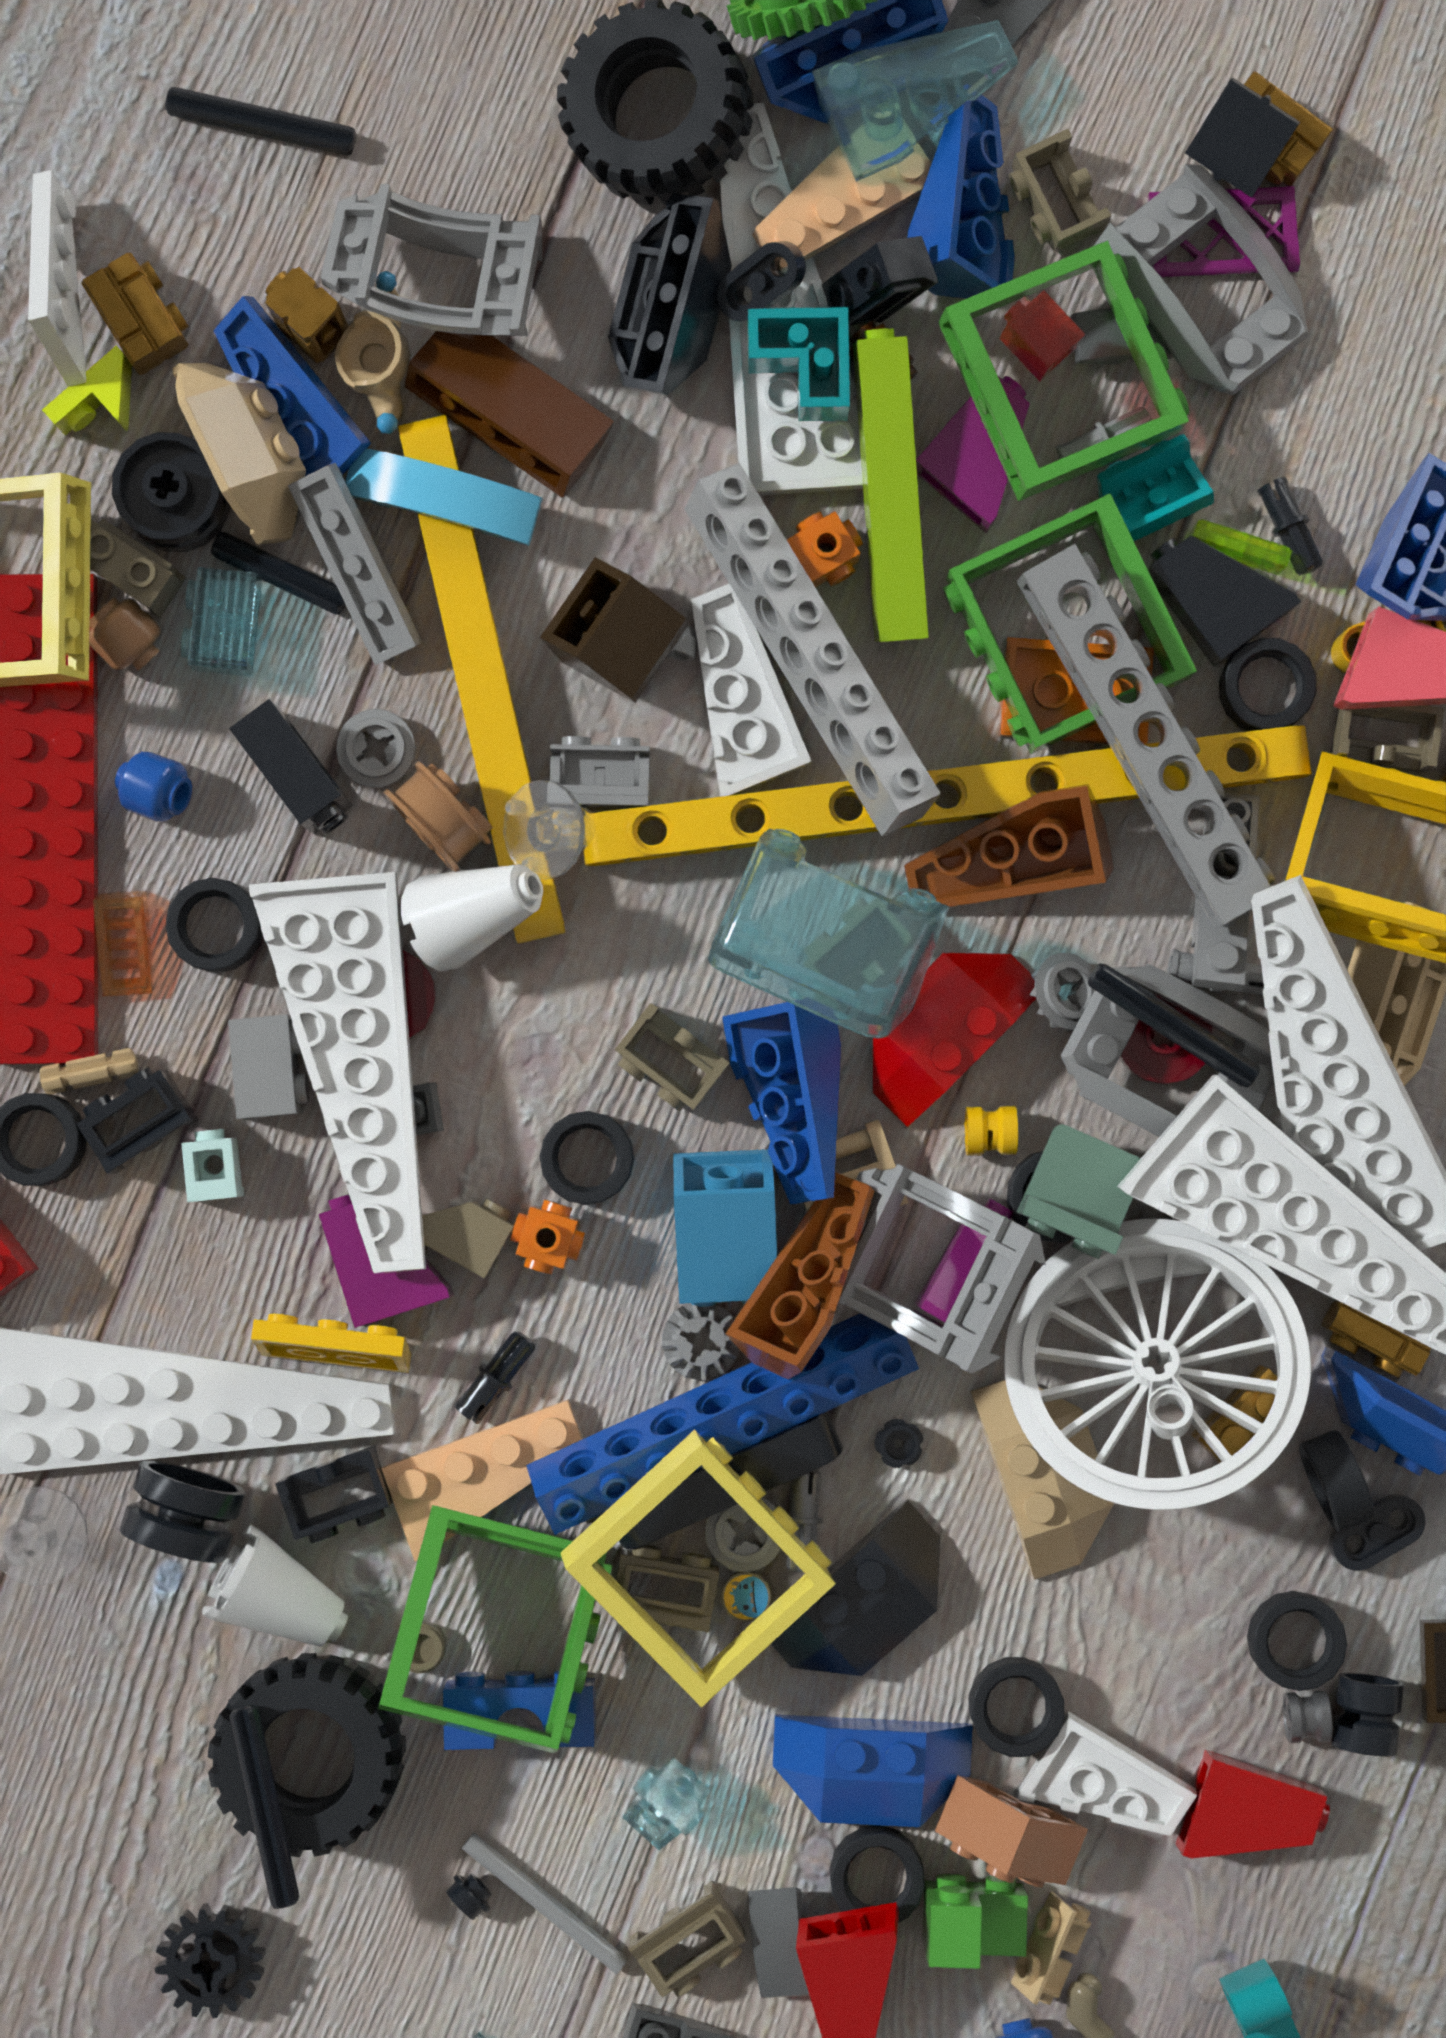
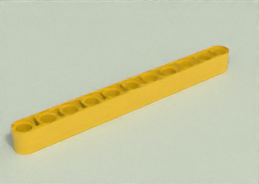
[398,415,566,944]

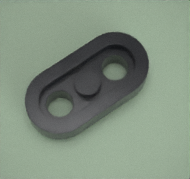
[717,241,806,321]
[1329,1494,1426,1571]

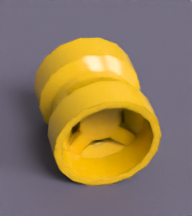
[964,1106,1018,1156]

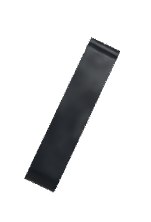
[619,1411,843,1549]

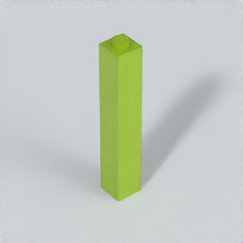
[853,328,929,642]

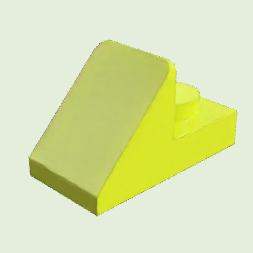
[42,345,132,436]

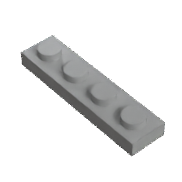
[288,463,423,665]

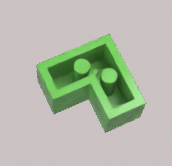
[922,1873,1028,1969]

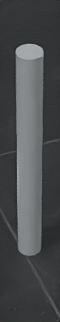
[461,1832,628,1974]

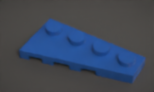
[213,296,371,476]

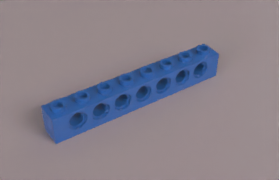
[526,1313,919,1535]

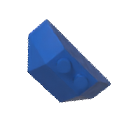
[752,0,949,124]
[1355,453,1446,621]
[1321,1347,1446,1476]
[773,1714,973,1827]

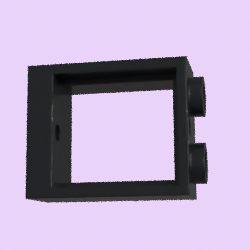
[229,699,353,834]

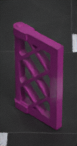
[1147,186,1301,278]

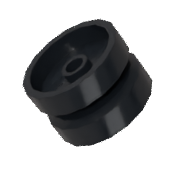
[112,432,230,552]
[119,1461,247,1563]

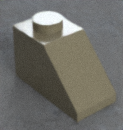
[422,1198,515,1279]

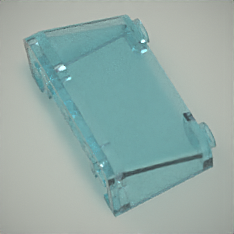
[708,828,949,1038]

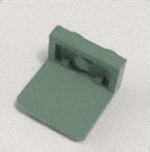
[1016,1124,1141,1259]

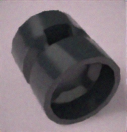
[1331,1672,1405,1757]

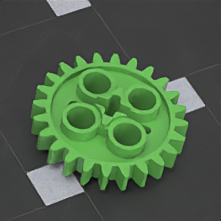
[727,0,878,40]

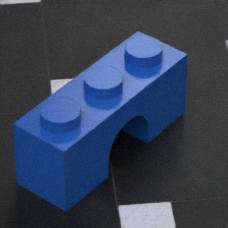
[443,1671,596,1750]

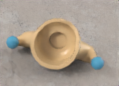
[334,271,411,434]

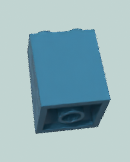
[673,1149,777,1307]

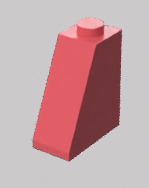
[1333,606,1446,710]

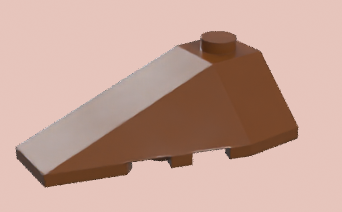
[904,784,1114,912]
[725,1172,875,1380]

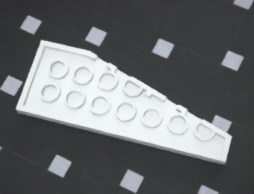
[1251,875,1446,1251]

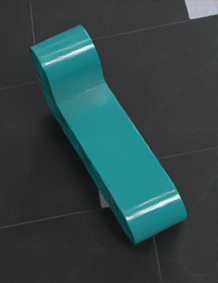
[1219,1958,1301,2038]

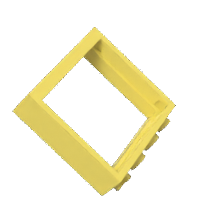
[0,473,91,687]
[561,1429,836,1708]

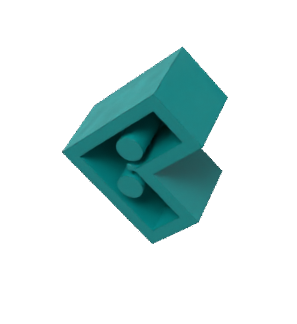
[748,307,850,422]

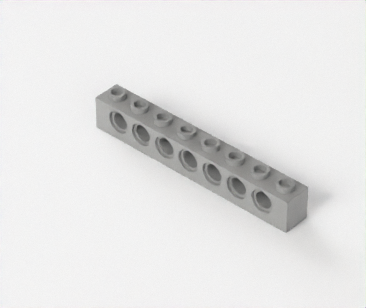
[684,463,941,837]
[1017,544,1275,928]

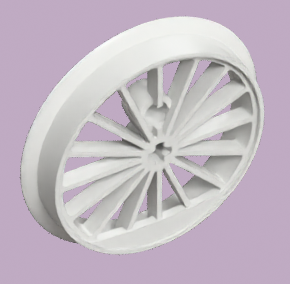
[1004,1219,1311,1510]

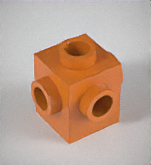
[787,511,863,588]
[510,1199,585,1275]

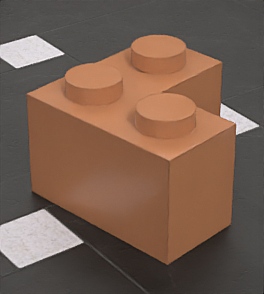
[935,1775,1088,1888]

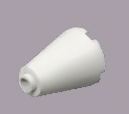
[401,864,543,971]
[202,1525,348,1647]

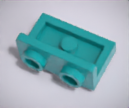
[1097,434,1214,541]

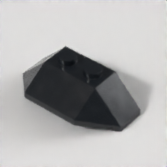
[608,193,732,395]
[771,1499,940,1676]

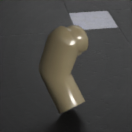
[1066,1973,1115,2038]

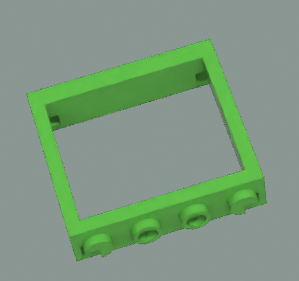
[938,240,1189,502]
[943,494,1197,754]
[378,1505,612,1753]

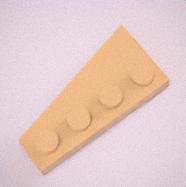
[752,98,932,273]
[381,1399,583,1562]

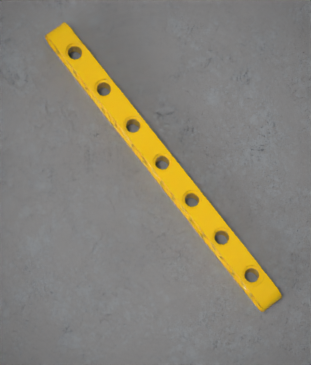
[579,725,1312,866]

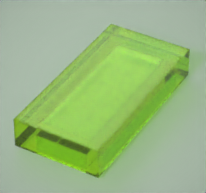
[1189,519,1292,575]

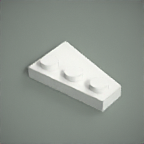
[1016,1711,1197,1836]

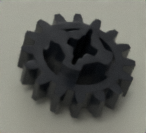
[154,1903,266,2018]

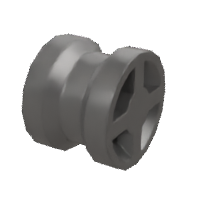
[1283,1691,1332,1744]

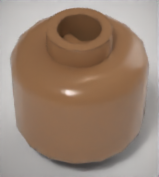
[89,597,161,671]

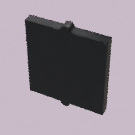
[1185,77,1300,198]

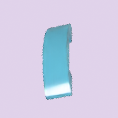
[345,449,543,546]

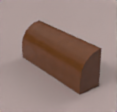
[404,331,614,498]

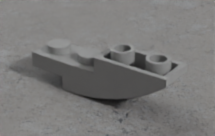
[1191,792,1260,992]

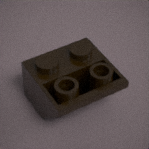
[540,557,690,703]

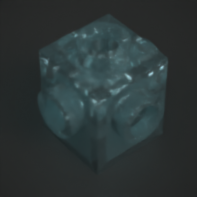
[622,1757,711,1850]

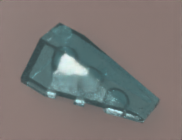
[812,20,1018,182]

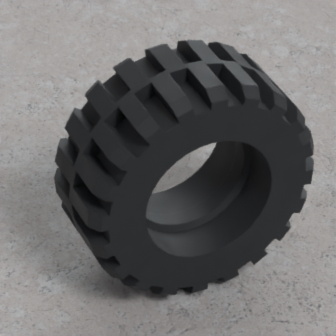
[557,0,754,205]
[207,1653,406,1857]

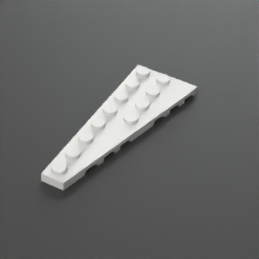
[720,103,863,496]
[249,872,426,1274]
[1117,1075,1446,1355]
[0,1327,396,1474]

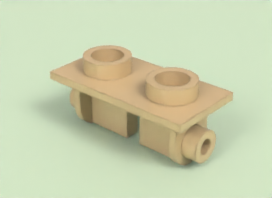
[1011,1891,1091,2005]

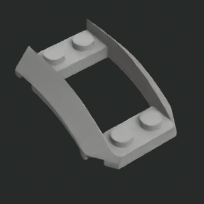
[1094,164,1308,395]
[320,184,543,336]
[1061,964,1274,1137]
[838,1164,1046,1374]

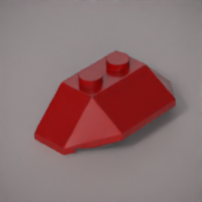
[872,953,1036,1127]

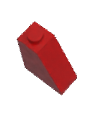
[1175,1749,1330,1859]
[796,1902,899,2038]

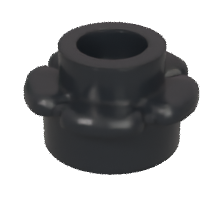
[874,1419,923,1468]
[446,1873,492,1920]

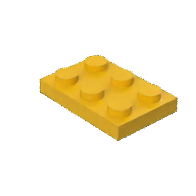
[251,1314,412,1373]

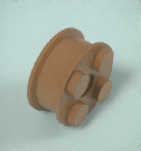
[383,761,493,872]

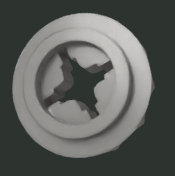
[336,709,416,788]
[1029,952,1095,1032]
[662,1303,740,1381]
[705,1497,781,1572]

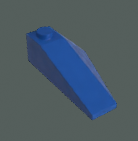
[907,83,1015,299]
[722,996,841,1205]

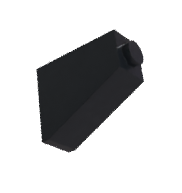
[1148,536,1301,667]

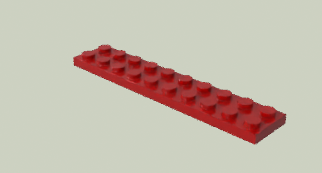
[0,574,98,1064]

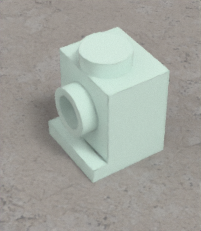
[181,1129,245,1202]

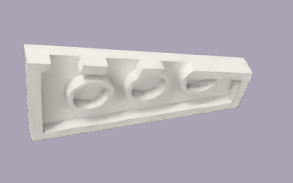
[28,170,87,387]
[691,584,812,797]

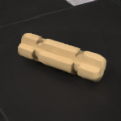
[40,1048,138,1094]

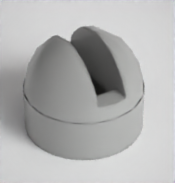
[667,626,698,661]

